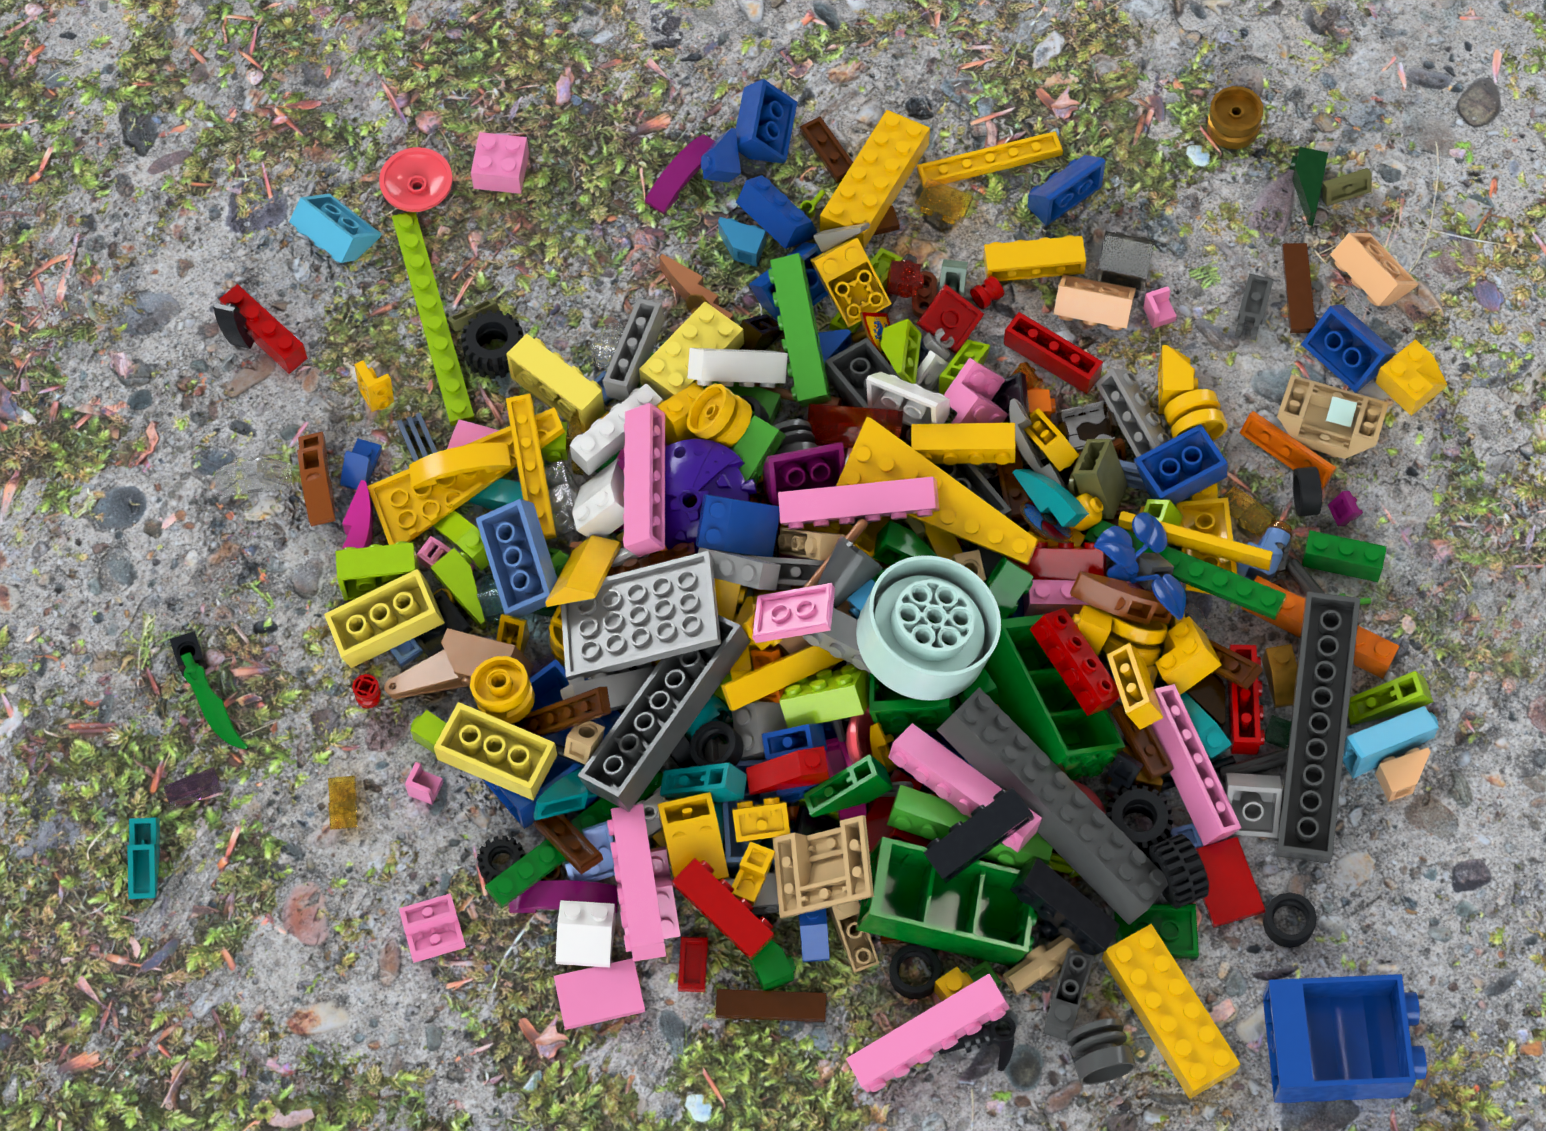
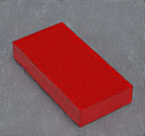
[678,936,708,993]

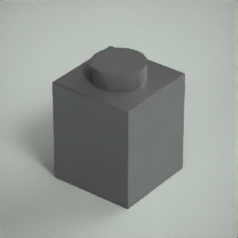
[1135,553,1174,590]

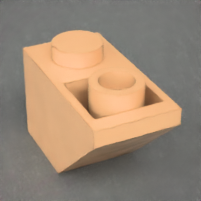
[1375,747,1430,802]

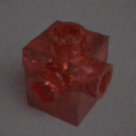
[886,260,924,298]

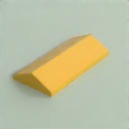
[1177,497,1237,595]
[545,535,621,607]

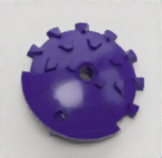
[665,439,757,553]

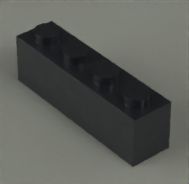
[923,787,1034,883]
[1010,858,1120,956]

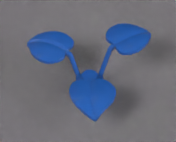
[1094,512,1186,620]

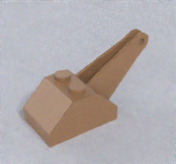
[384,628,534,700]

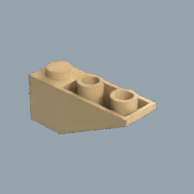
[778,527,846,560]
[828,901,880,973]

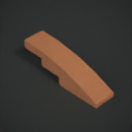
[659,254,734,322]

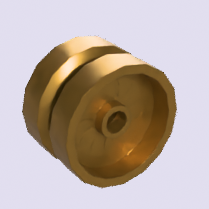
[1207,86,1264,149]

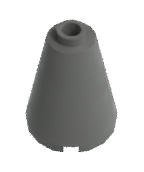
[817,536,883,609]

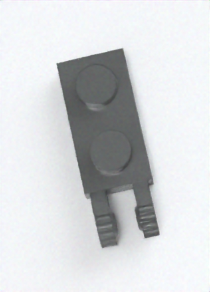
[1235,273,1274,341]

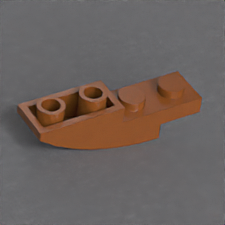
[297,431,336,527]
[1070,571,1173,625]

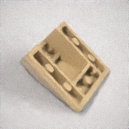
[1277,374,1389,459]
[772,815,874,918]

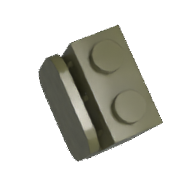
[1069,439,1128,519]

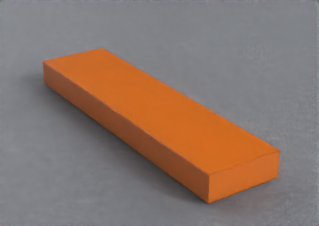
[1239,411,1337,489]

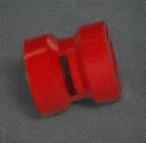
[970,276,1005,310]
[352,674,382,708]

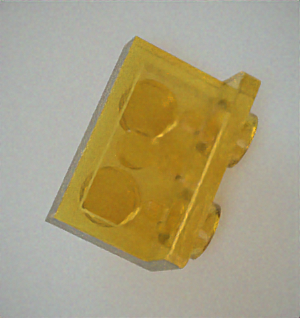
[915,178,973,225]

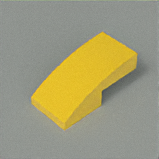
[732,841,775,906]

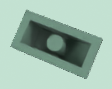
[939,259,968,298]

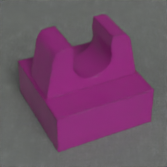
[1327,491,1363,527]

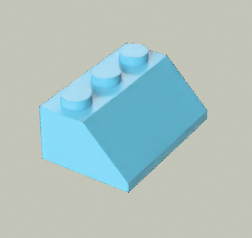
[289,193,381,263]

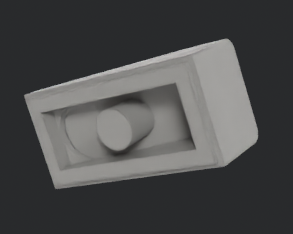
[814,223,870,253]

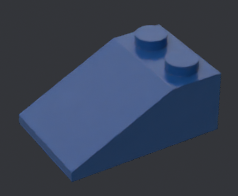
[695,494,780,557]

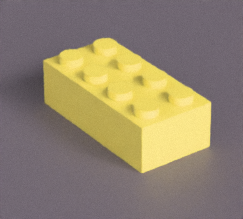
[639,302,744,401]
[506,334,605,433]
[324,569,445,668]
[434,702,557,801]

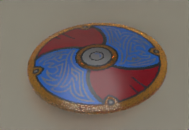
[1020,500,1074,544]

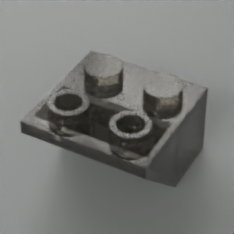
[1096,231,1155,292]

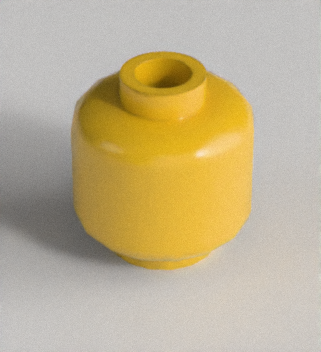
[1071,493,1104,531]

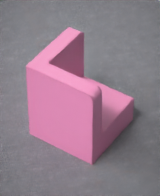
[1143,286,1177,329]
[405,762,443,805]

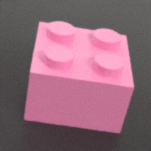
[471,132,529,194]

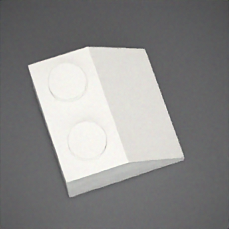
[556,900,616,968]

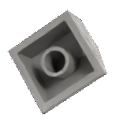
[732,702,788,761]
[1225,773,1283,838]

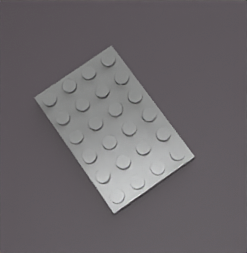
[561,550,721,681]

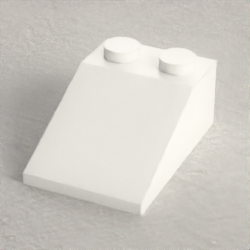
[572,458,624,538]

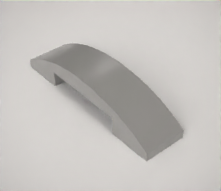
[1009,398,1068,489]

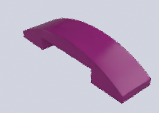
[645,134,715,214]
[509,880,618,913]

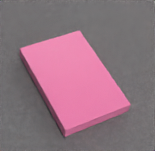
[752,583,835,643]
[554,958,645,1030]

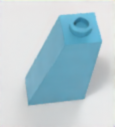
[1343,706,1439,779]

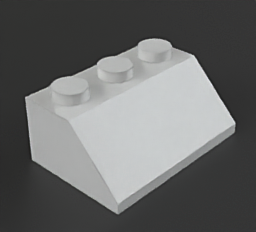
[866,372,950,426]

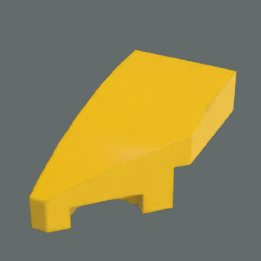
[870,722,898,772]

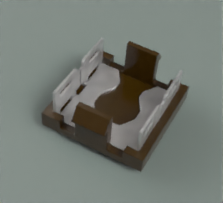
[1056,401,1118,453]

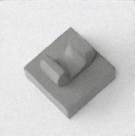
[922,328,954,360]

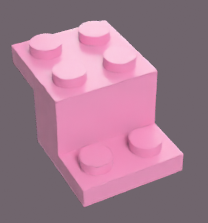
[944,358,1008,424]
[613,846,681,939]

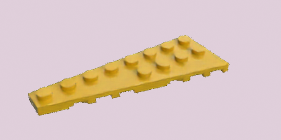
[367,407,565,545]
[836,417,1038,565]

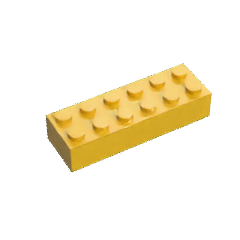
[820,110,930,249]
[1102,924,1241,1099]

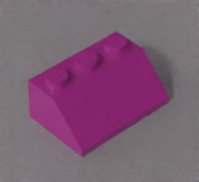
[762,442,845,505]

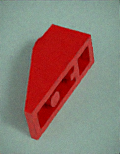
[746,746,829,795]

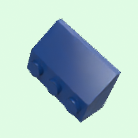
[736,78,797,164]
[1027,155,1105,226]
[736,175,818,249]
[749,242,829,320]
[1301,304,1397,393]
[1134,424,1228,505]

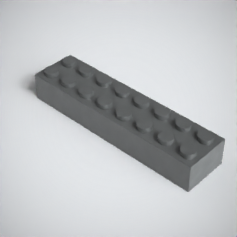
[578,615,750,812]

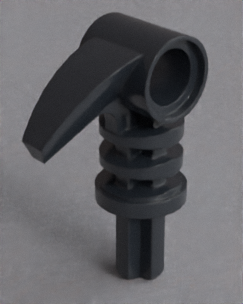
[938,1016,1016,1071]

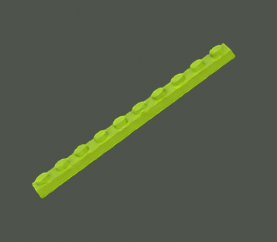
[392,212,475,427]

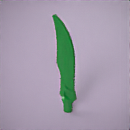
[181,652,248,749]

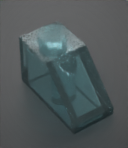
[477,573,509,622]

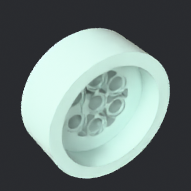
[856,556,1001,700]

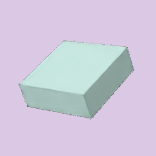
[1326,396,1357,427]

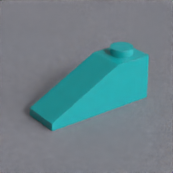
[1180,692,1232,761]
[660,763,747,802]

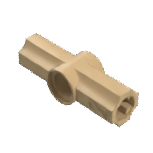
[1003,935,1082,996]

